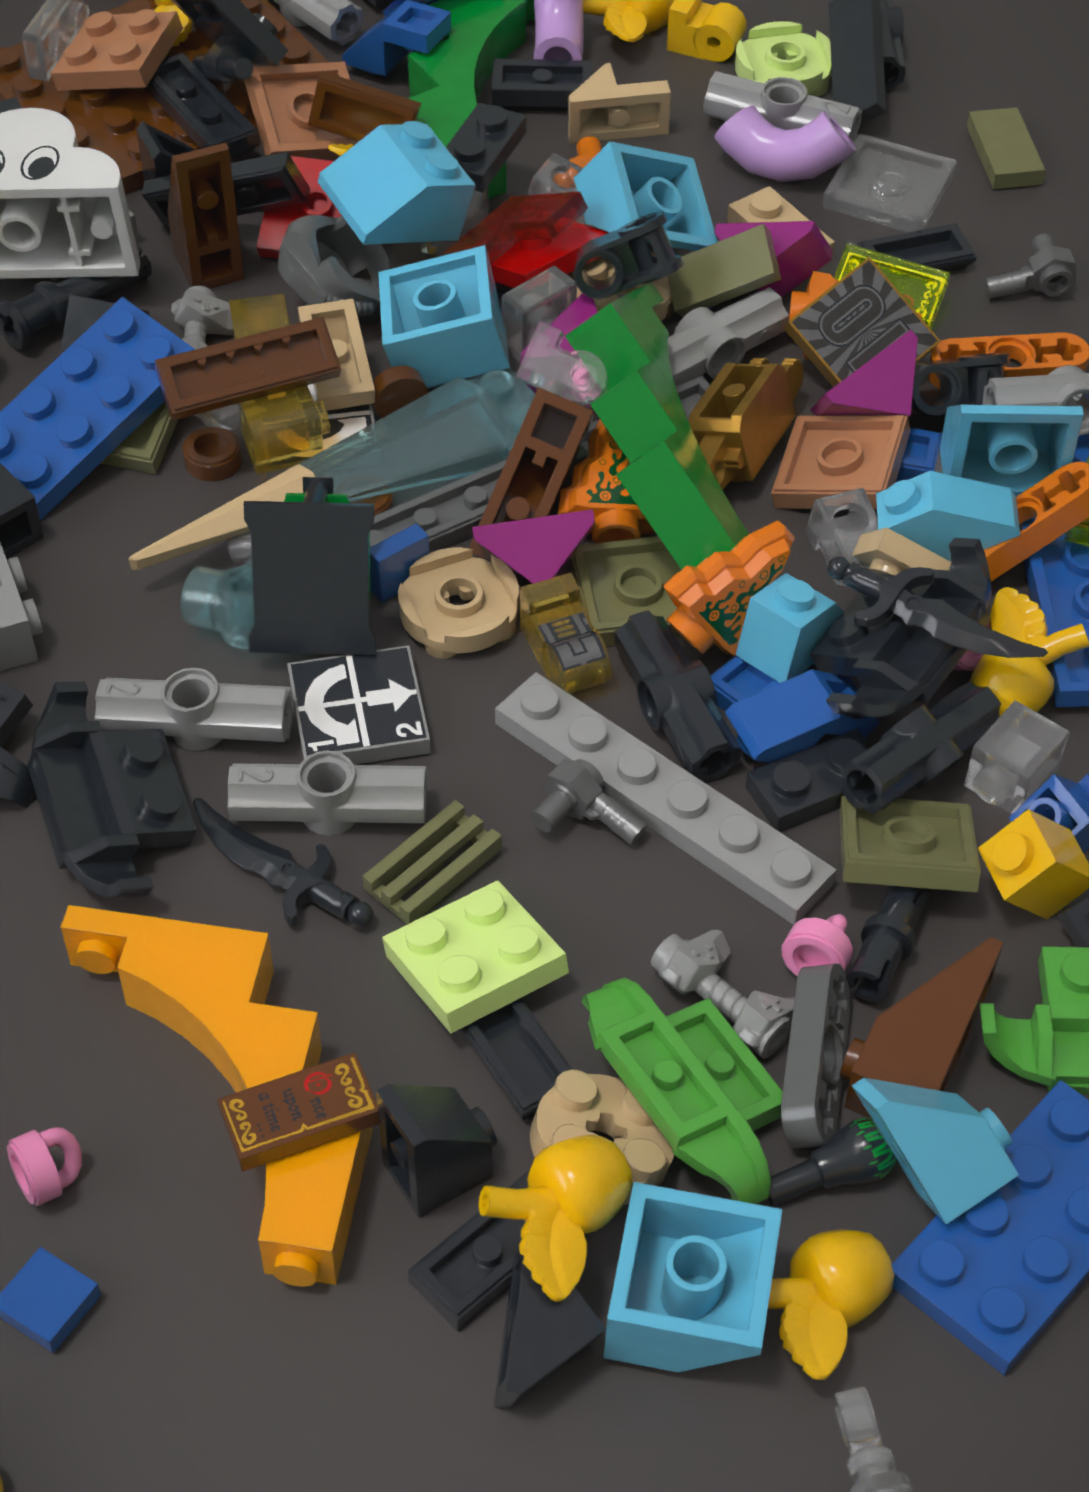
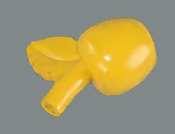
[583,0,674,43]
[970,587,1089,729]
[479,1135,633,1302]
[768,1229,894,1380]

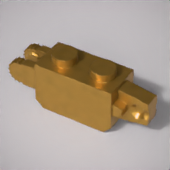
[688,358,804,490]

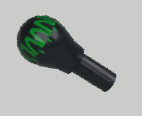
[768,1118,896,1207]

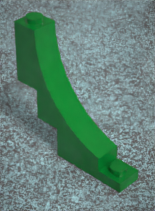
[408,0,535,207]
[565,282,749,570]

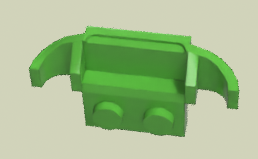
[980,947,1089,1095]
[581,977,783,1204]

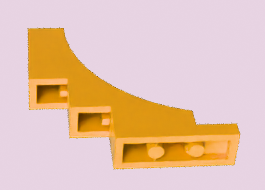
[61,905,373,1287]

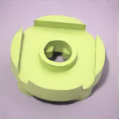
[735,21,832,97]

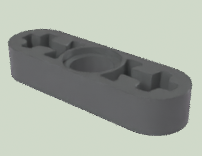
[781,963,851,1149]

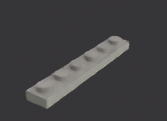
[495,672,837,925]

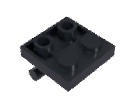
[171,0,289,83]

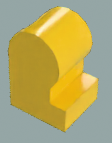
[667,0,747,62]

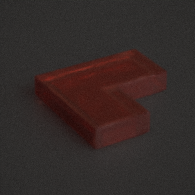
[442,191,588,265]

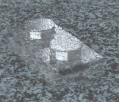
[22,0,90,81]

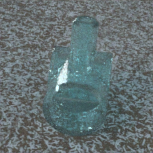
[181,557,254,649]

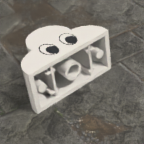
[0,108,140,278]

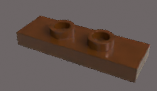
[154,316,342,421]

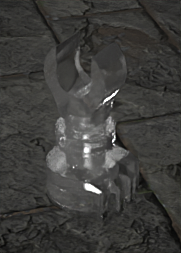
[834,1386,913,1492]

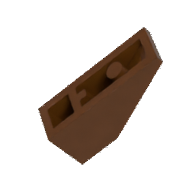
[168,143,244,289]
[469,387,594,575]
[839,937,1004,1119]

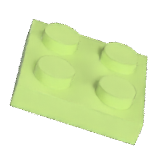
[382,880,569,1034]

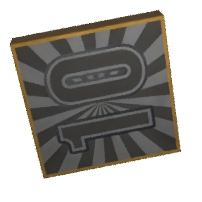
[784,257,941,388]

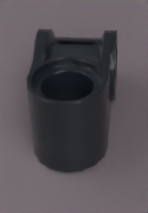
[574,211,684,299]
[911,353,1010,416]

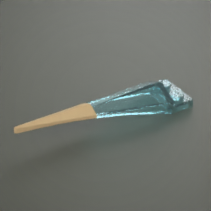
[128,367,535,570]

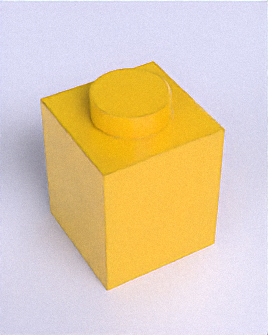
[978,809,1089,919]

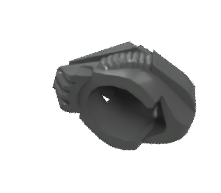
[278,215,408,324]

